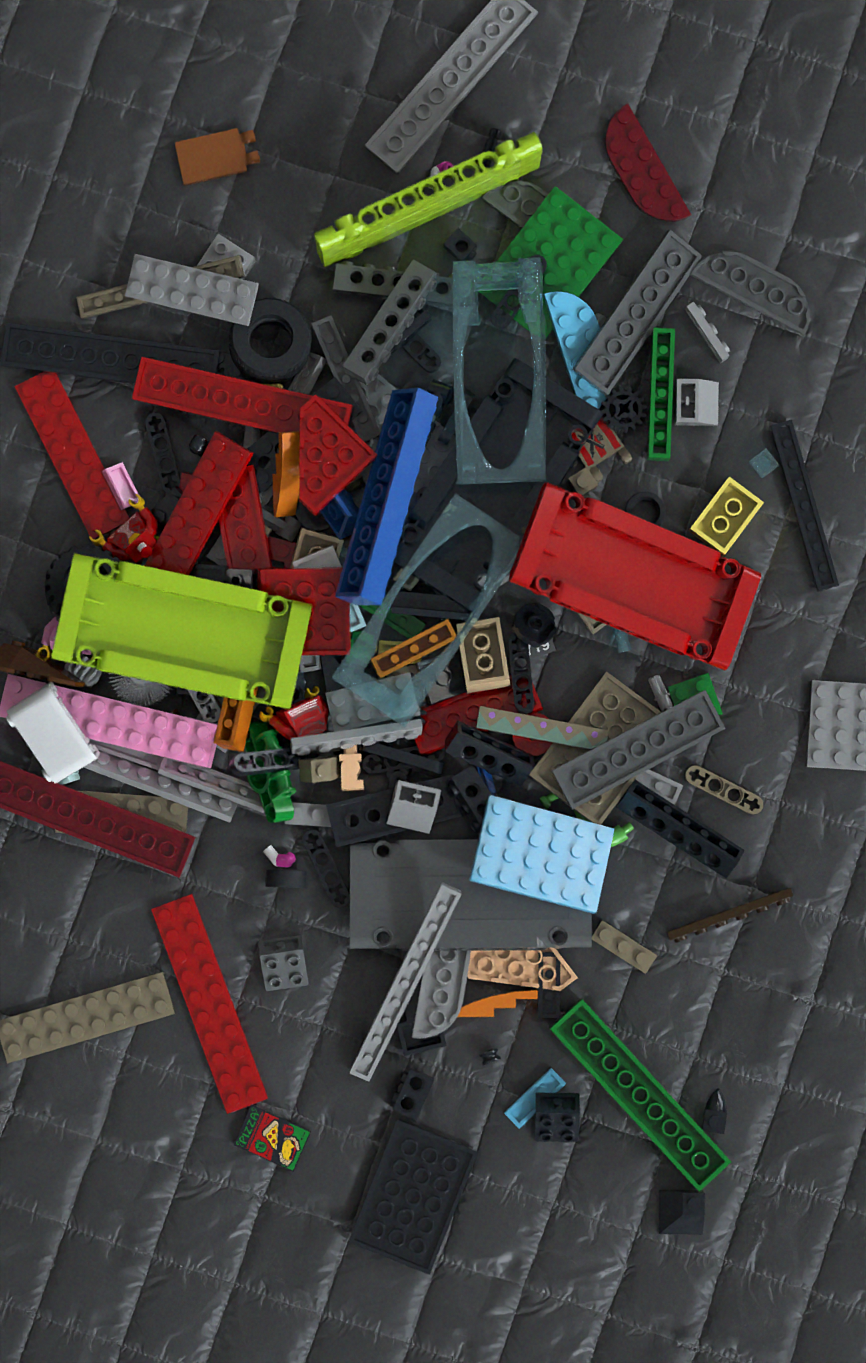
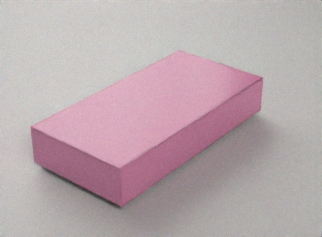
[102,462,139,510]

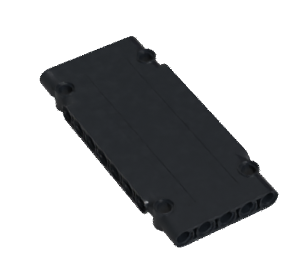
[393,358,603,614]

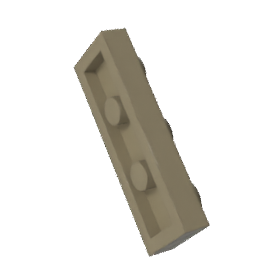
[592,920,657,974]

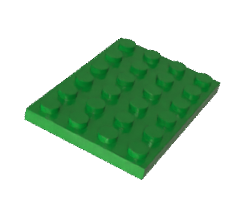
[476,186,623,342]

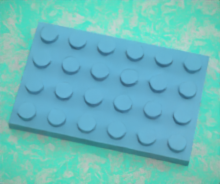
[469,795,614,914]

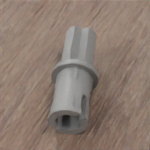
[648,675,673,712]

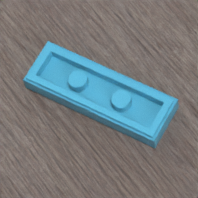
[504,1068,566,1129]

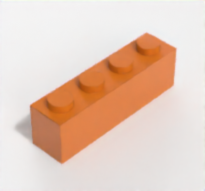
[370,619,458,678]
[213,687,258,752]

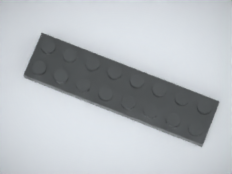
[572,230,702,395]
[551,690,725,809]

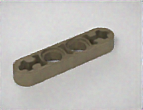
[685,766,763,814]

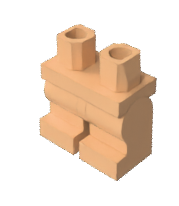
[339,745,364,792]

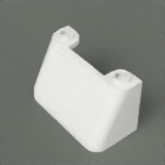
[6,682,100,783]

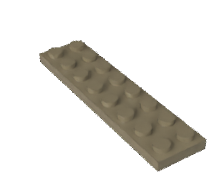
[0,972,176,1064]

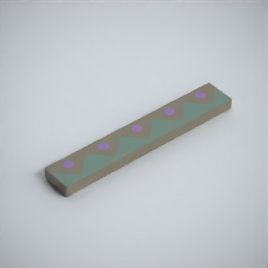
[476,706,609,750]

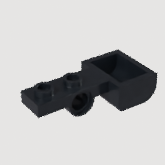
[395,967,447,1056]

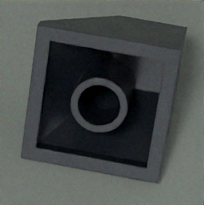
[659,1190,705,1235]

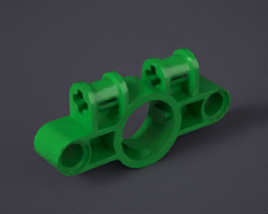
[244,721,296,823]

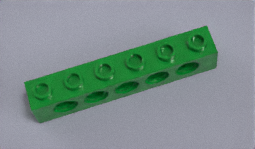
[647,328,675,461]

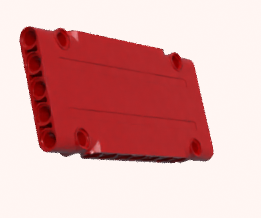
[508,482,761,671]

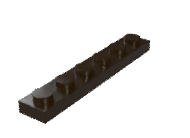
[666,888,793,943]

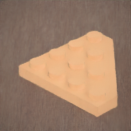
[467,948,578,991]

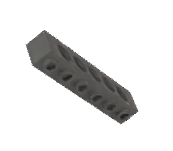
[343,259,438,386]
[333,261,465,309]

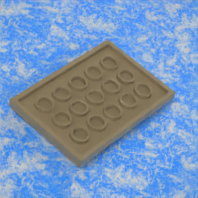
[529,672,661,825]

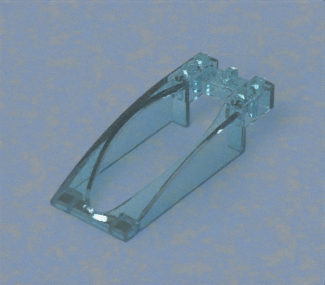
[453,257,546,484]
[332,494,523,727]

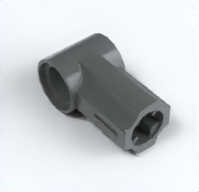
[262,505,302,543]

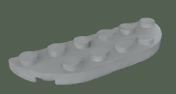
[412,951,471,1038]

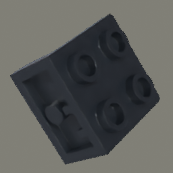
[535,1093,580,1142]

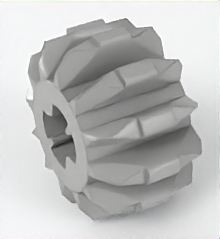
[64,653,102,688]

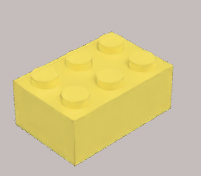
[689,477,764,557]

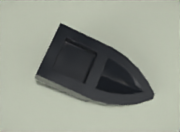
[702,1089,727,1134]

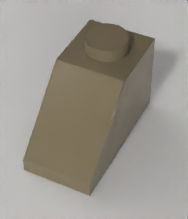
[299,756,341,783]

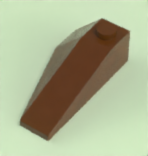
[0,640,85,687]

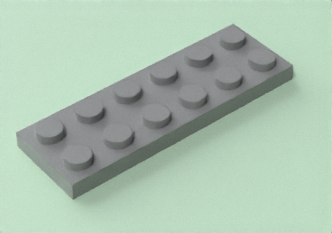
[125,254,259,326]

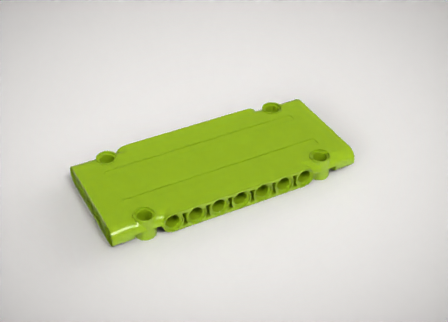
[314,131,542,268]
[52,553,312,709]

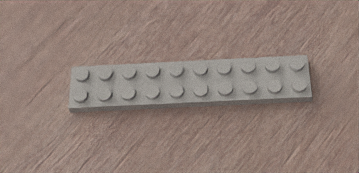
[365,0,538,175]

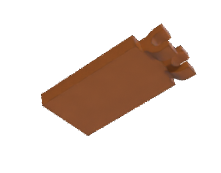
[175,128,261,186]

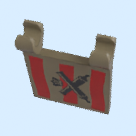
[571,415,632,483]

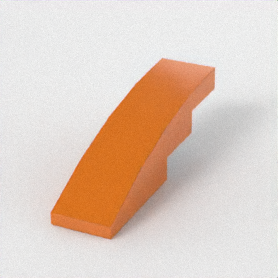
[272,431,300,517]
[457,989,538,1017]

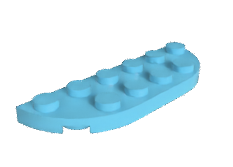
[543,292,609,409]

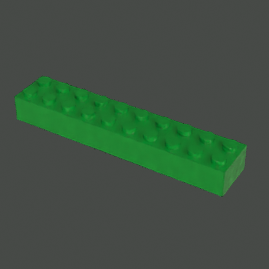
[549,998,731,1192]

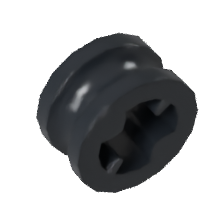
[479,1048,501,1065]

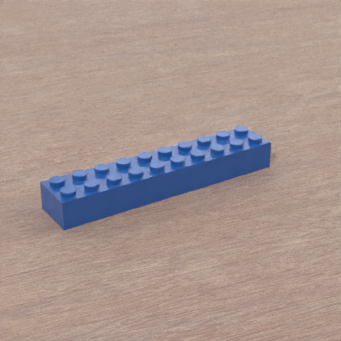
[335,388,438,605]

